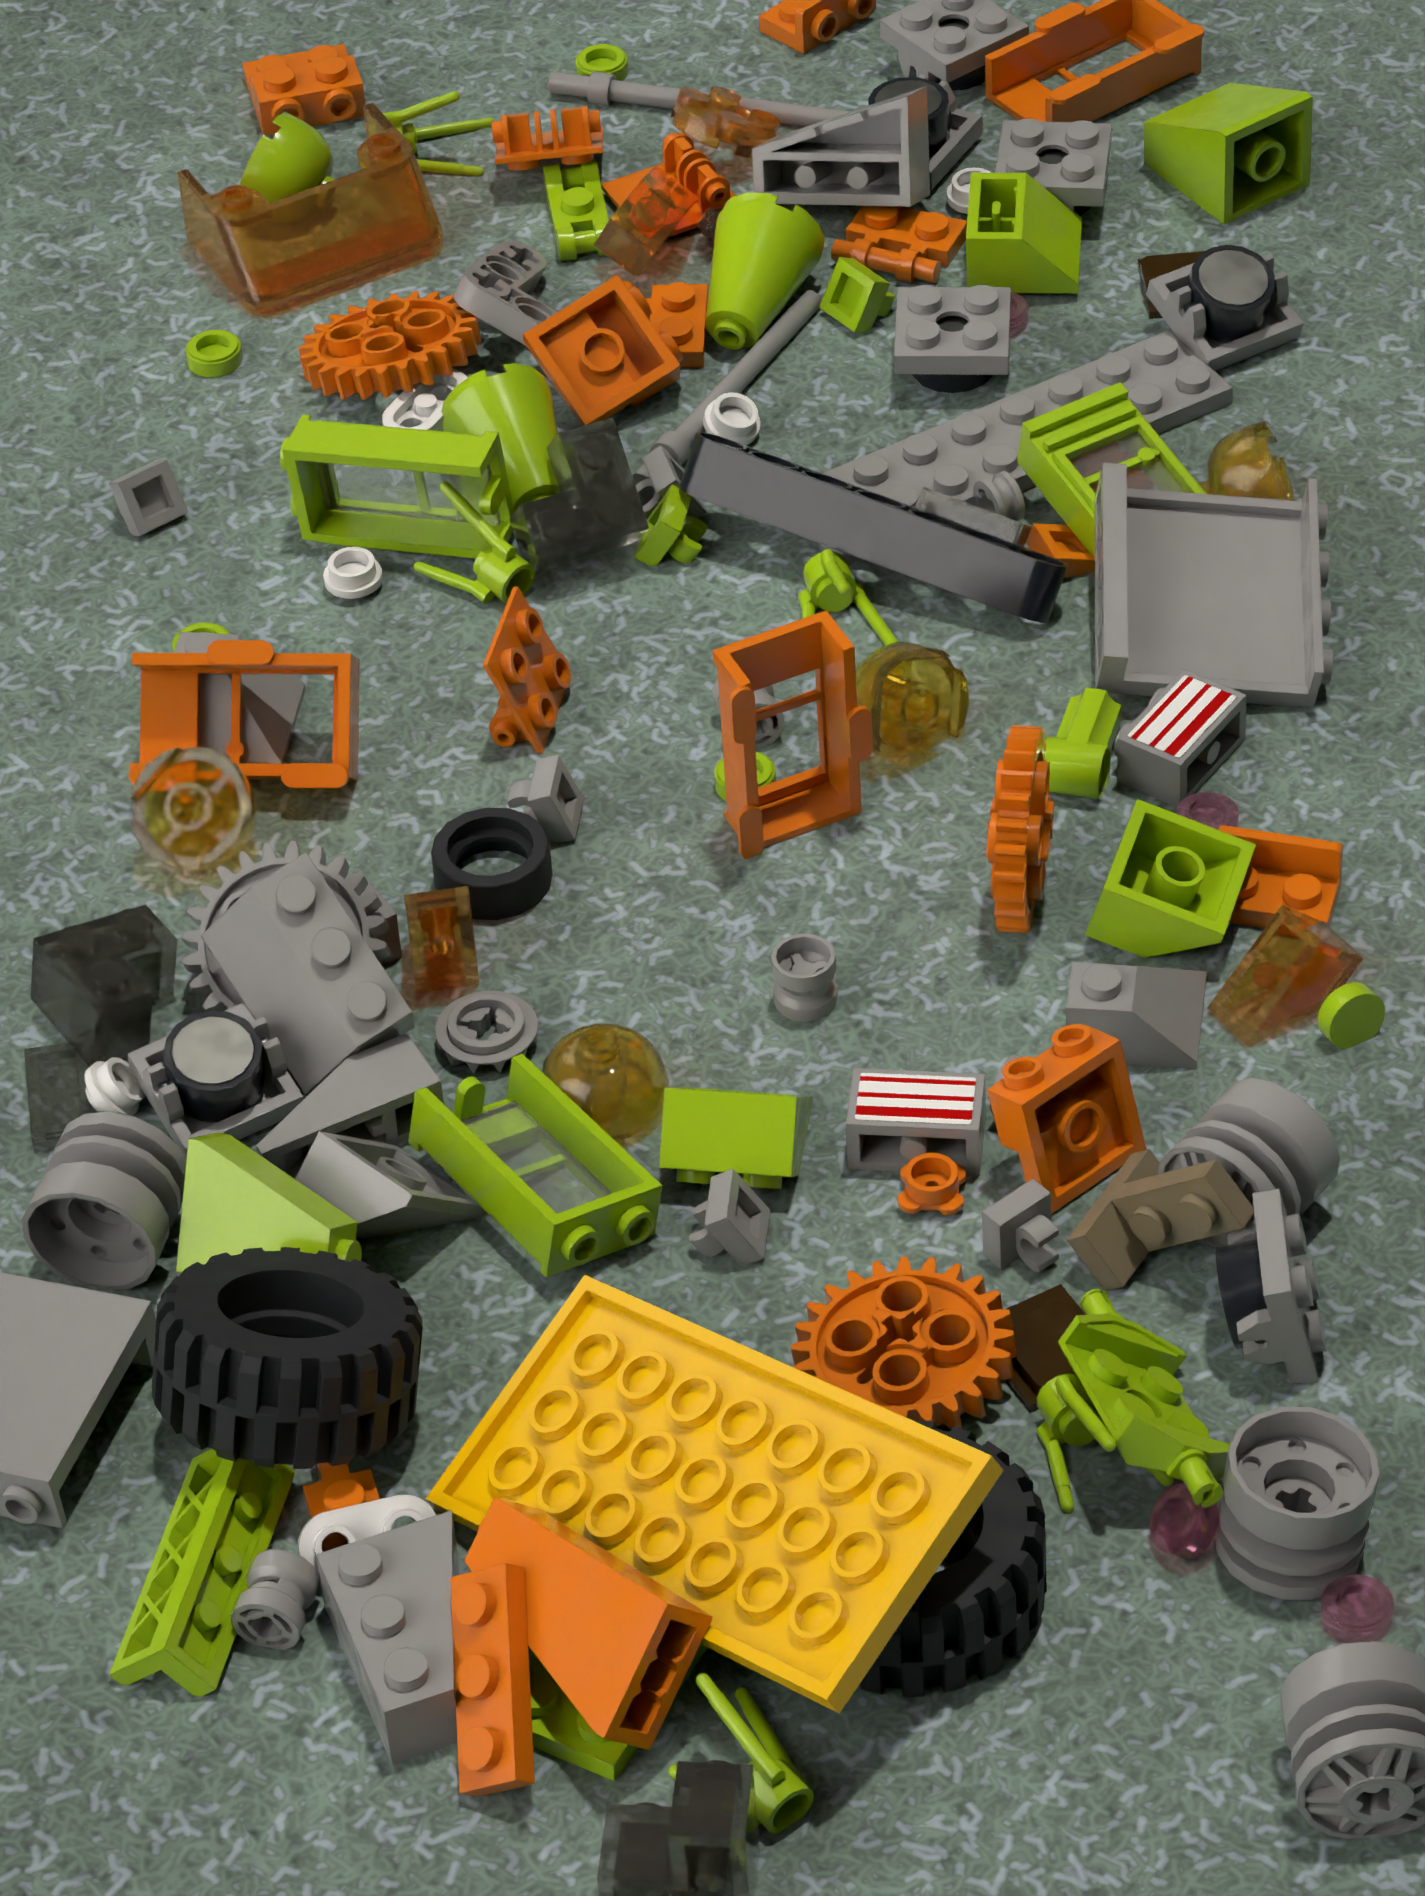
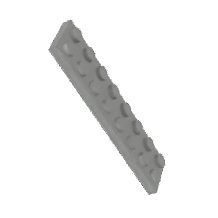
[821,330,1233,565]

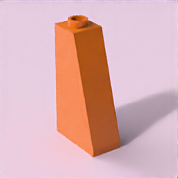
[464,1496,713,1750]

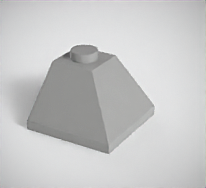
[174,632,306,764]
[1066,962,1207,1069]
[295,1131,486,1239]

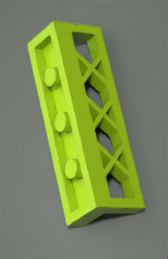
[109,1449,296,1697]

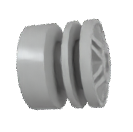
[1158,1078,1340,1249]
[22,1111,186,1290]
[1214,1406,1380,1600]
[1280,1641,1425,1839]

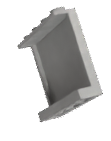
[1094,463,1333,706]
[0,1272,156,1529]

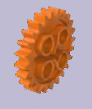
[298,291,482,400]
[986,725,1055,933]
[791,1256,1017,1429]

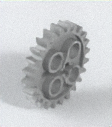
[181,841,391,1019]

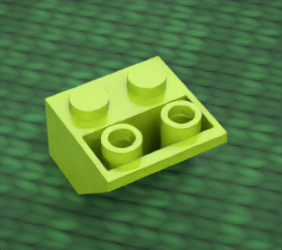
[966,172,1082,294]

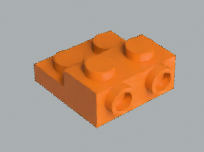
[242,44,367,135]
[523,274,683,432]
[987,1024,1147,1214]

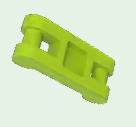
[543,159,615,261]

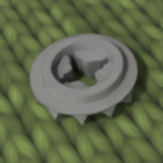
[435,991,538,1074]

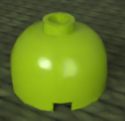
[237,112,337,224]

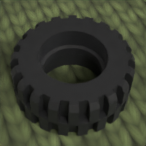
[152,1247,423,1469]
[860,1420,1047,1697]

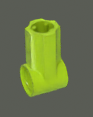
[1045,687,1122,800]

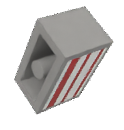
[1114,669,1247,808]
[846,1068,986,1175]

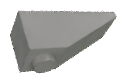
[256,1033,444,1179]

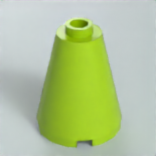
[705,192,825,350]
[441,363,567,525]

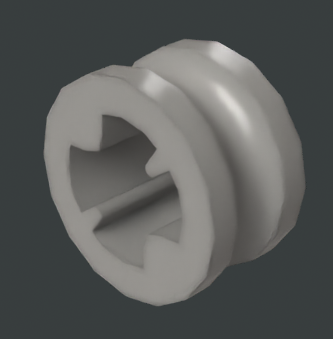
[973,471,1025,530]

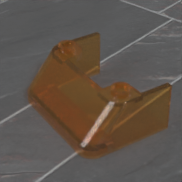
[177,102,444,317]

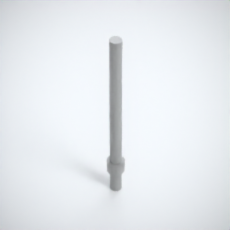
[548,71,851,127]
[631,290,822,487]

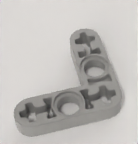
[453,240,557,346]

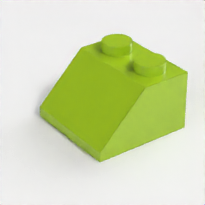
[1085,799,1256,958]
[659,1087,813,1189]

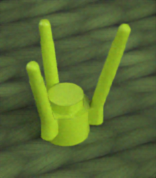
[370,91,495,176]
[413,481,535,604]
[798,549,908,663]
[1036,1373,1174,1513]
[668,1673,814,1833]

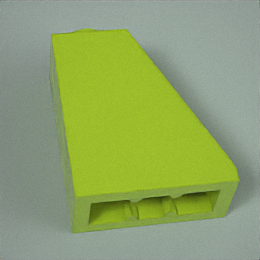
[176,1133,362,1273]

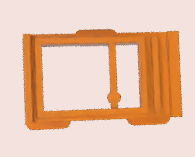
[985,0,1204,122]
[712,610,873,859]
[129,640,360,789]

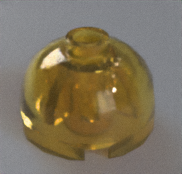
[1198,421,1295,501]
[856,642,969,768]
[130,747,258,872]
[542,1023,670,1146]

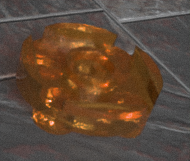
[670,86,781,158]

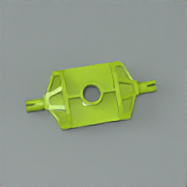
[1058,1289,1232,1508]

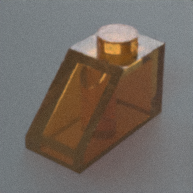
[594,165,700,277]
[403,886,480,993]
[1207,905,1364,1047]

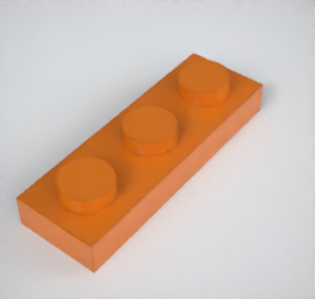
[450,1563,535,1796]

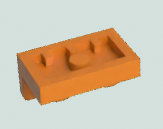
[759,0,876,54]
[1218,825,1343,938]

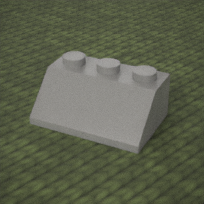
[201,852,415,1096]

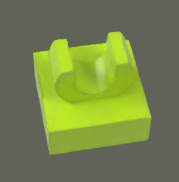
[819,257,896,333]
[634,484,708,566]

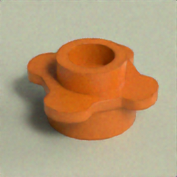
[897,1153,966,1215]

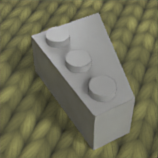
[752,86,930,207]
[316,1510,459,1764]

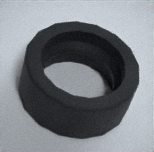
[431,807,553,920]

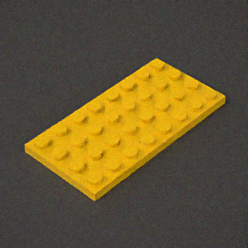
[425,1275,1004,1714]

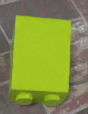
[1144,83,1313,224]

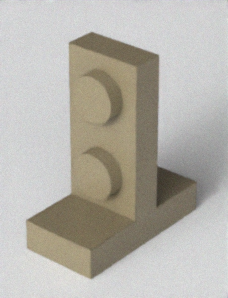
[1067,1149,1254,1290]

